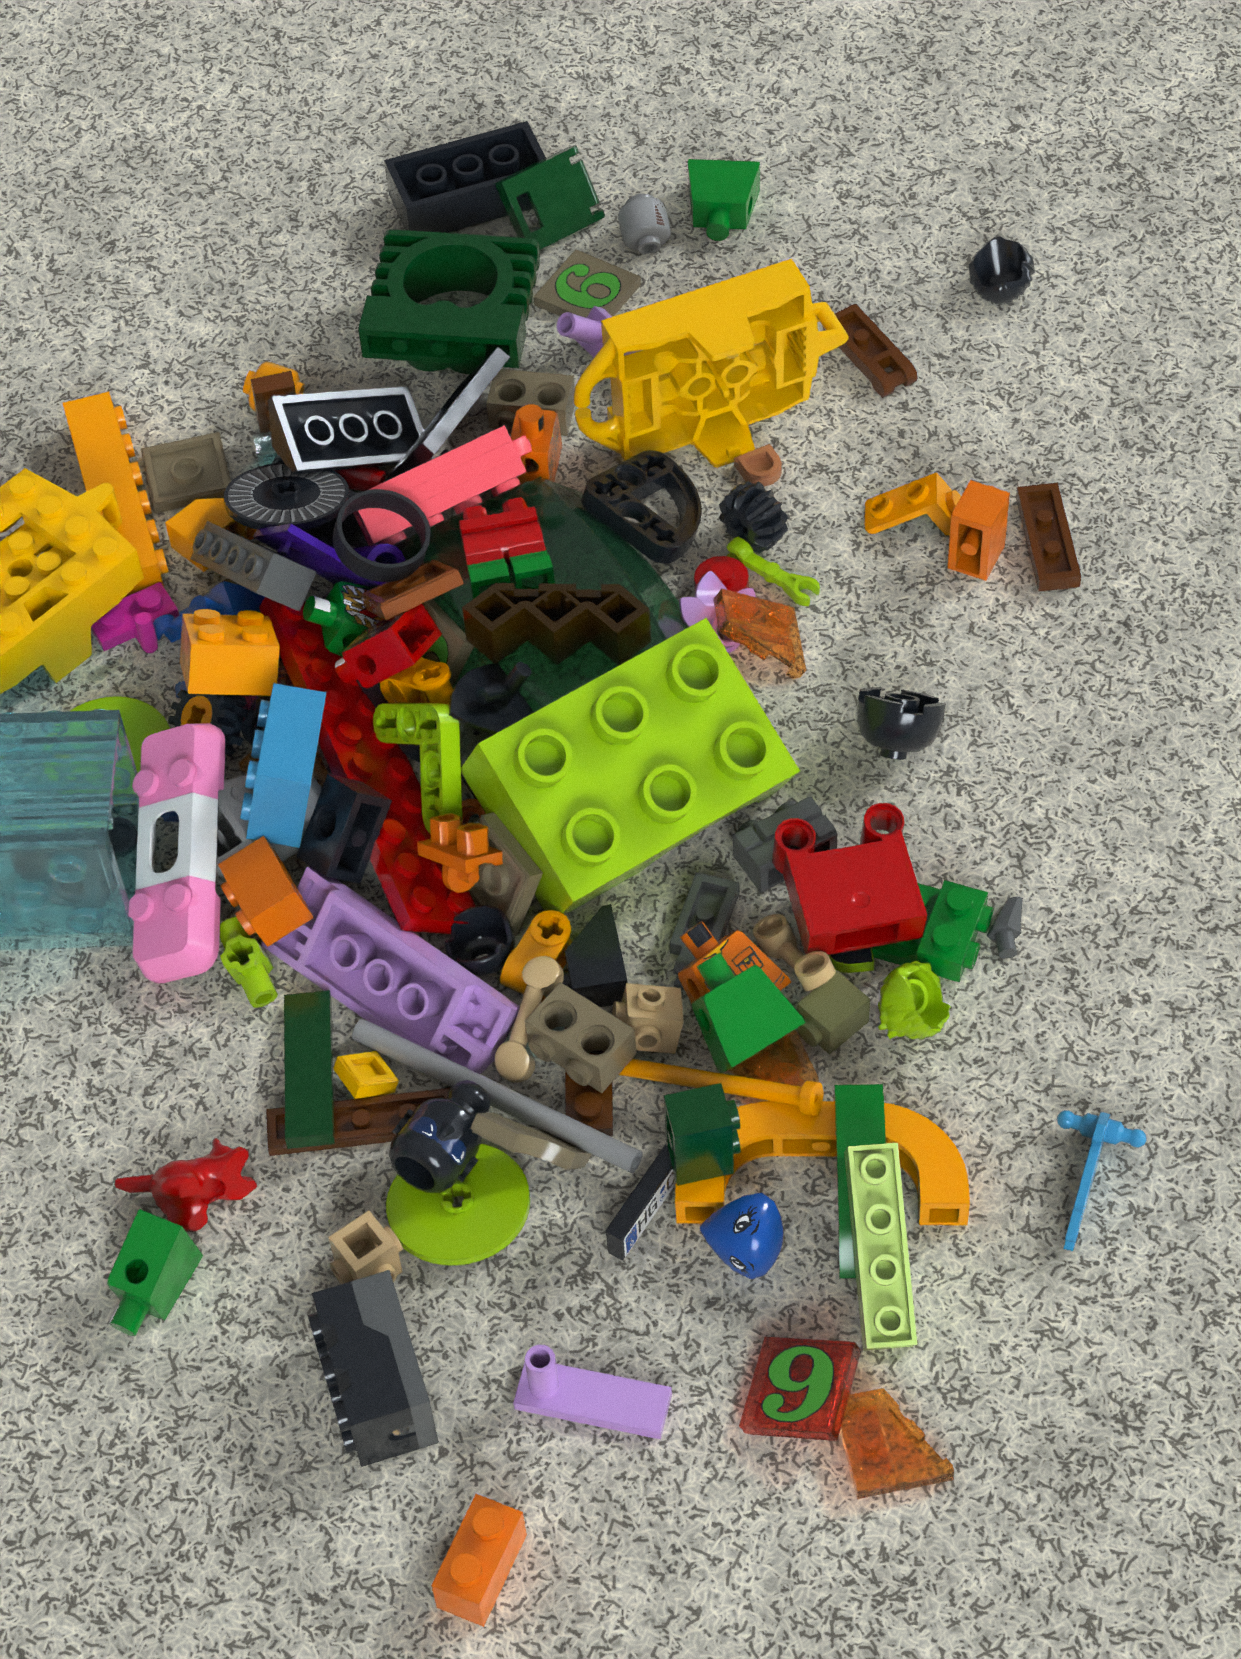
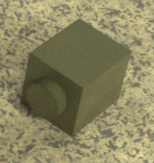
[797,971,870,1055]

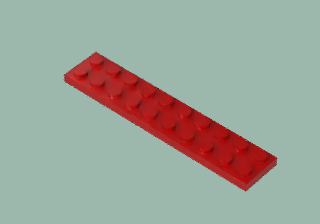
[259,597,476,934]

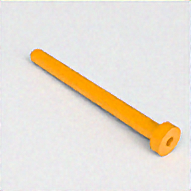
[619,1059,824,1116]

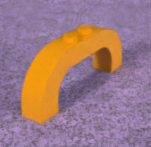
[675,1100,970,1225]

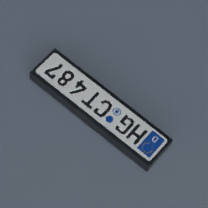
[606,1144,676,1261]

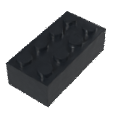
[384,121,546,233]

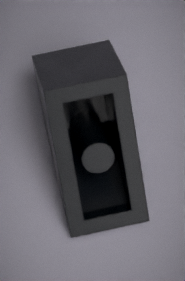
[563,904,628,1007]

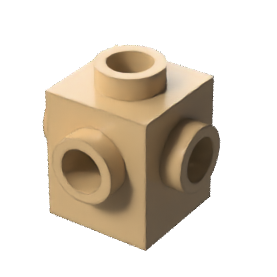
[612,983,684,1054]
[328,1210,403,1284]

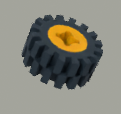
[168,689,249,756]

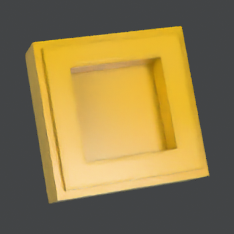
[333,1051,399,1099]

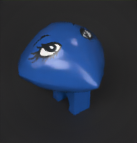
[700,1193,784,1280]

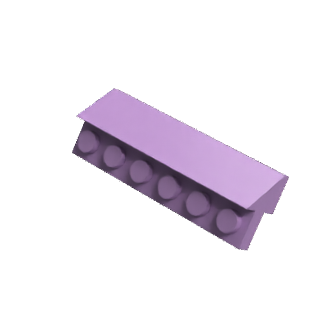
[261,866,520,1074]

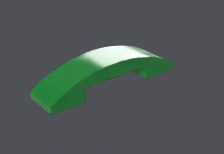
[834,1084,886,1279]

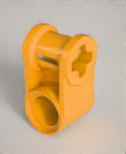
[380,657,453,704]
[500,910,572,1002]

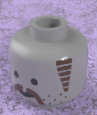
[618,194,671,254]

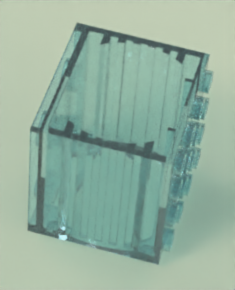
[0,709,139,950]

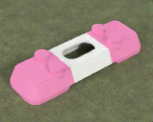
[127,723,225,983]

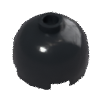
[857,687,946,760]

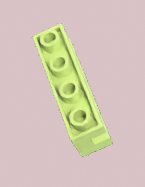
[844,1143,917,1351]

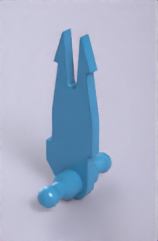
[1057,1110,1147,1251]

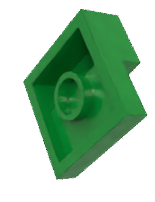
[872,880,994,982]

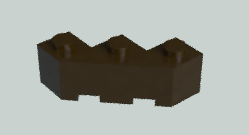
[462,583,651,666]

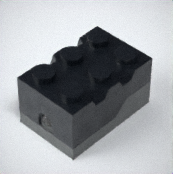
[307,1270,439,1467]

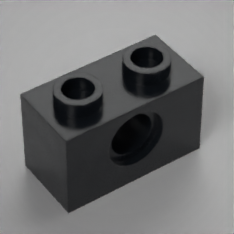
[296,774,392,883]

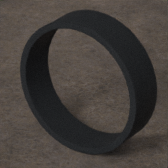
[333,489,431,582]

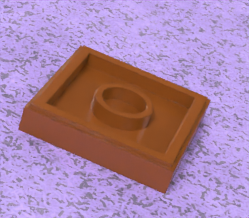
[360,560,464,620]

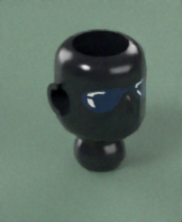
[389,1080,491,1193]

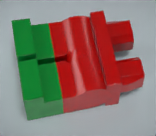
[459,497,555,599]

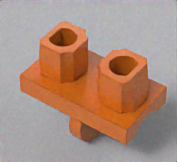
[418,813,503,893]

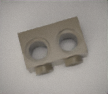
[486,369,575,436]
[525,982,637,1093]

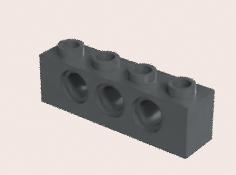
[191,521,317,612]

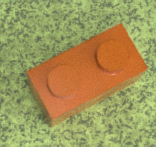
[947,480,1010,581]
[218,836,314,947]
[431,1494,527,1627]

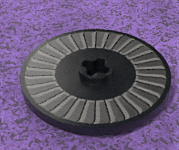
[224,462,350,530]

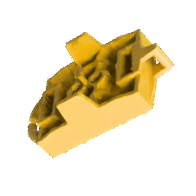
[574,259,849,468]
[0,468,144,694]

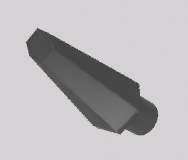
[987,896,1023,959]

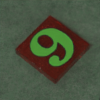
[739,1337,861,1441]

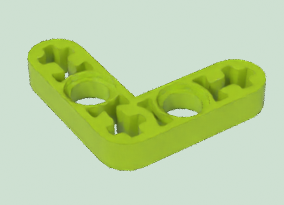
[373,702,462,833]

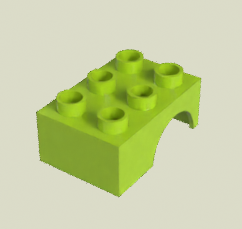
[461,617,800,915]

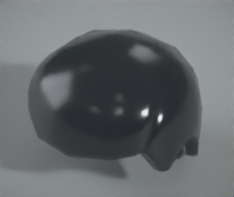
[445,905,515,976]

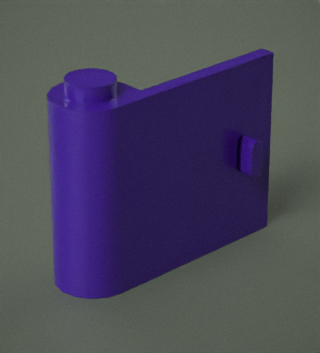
[253,523,405,587]

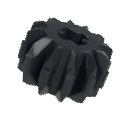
[719,481,788,554]

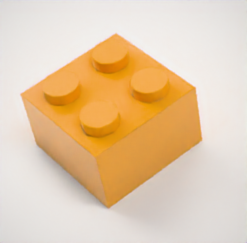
[180,609,280,696]

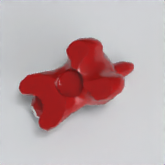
[114,1138,257,1232]

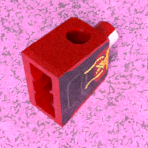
[335,604,442,689]

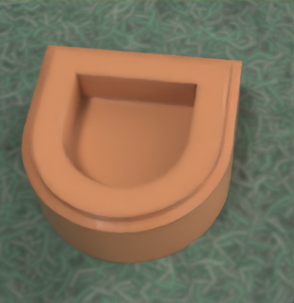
[734,444,782,486]

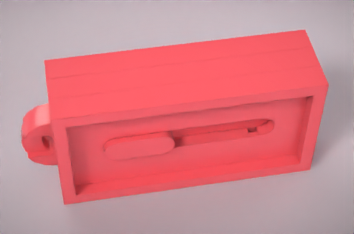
[353,425,532,546]

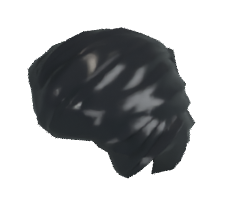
[969,236,1035,304]

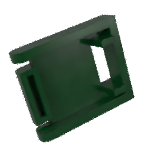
[495,145,605,250]

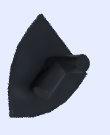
[449,662,534,734]

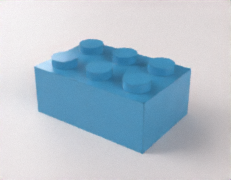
[240,683,327,848]

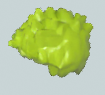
[878,961,951,1040]

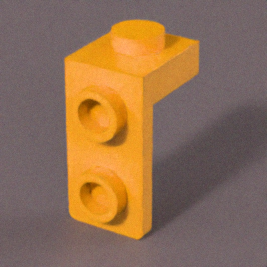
[865,472,961,535]

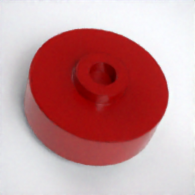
[694,556,749,595]

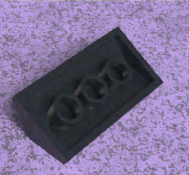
[268,386,434,474]

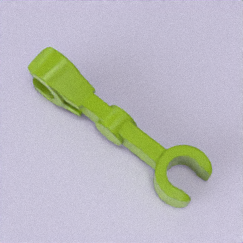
[726,537,820,606]

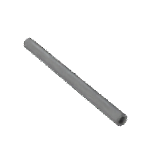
[352,1019,643,1173]

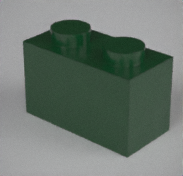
[663,1083,741,1186]

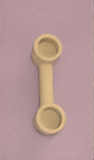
[753,914,836,991]
[495,956,564,1083]

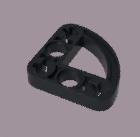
[581,450,702,564]

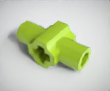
[220,917,278,1008]

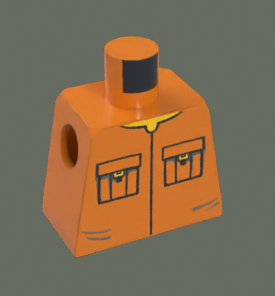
[509,404,562,503]
[678,921,792,1004]

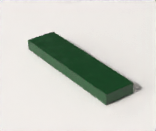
[284,990,335,1149]

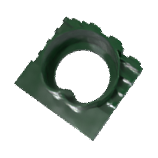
[358,229,540,374]

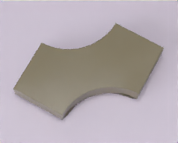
[470,1113,591,1170]

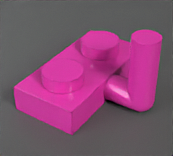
[91,582,179,653]

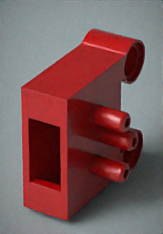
[772,803,927,955]

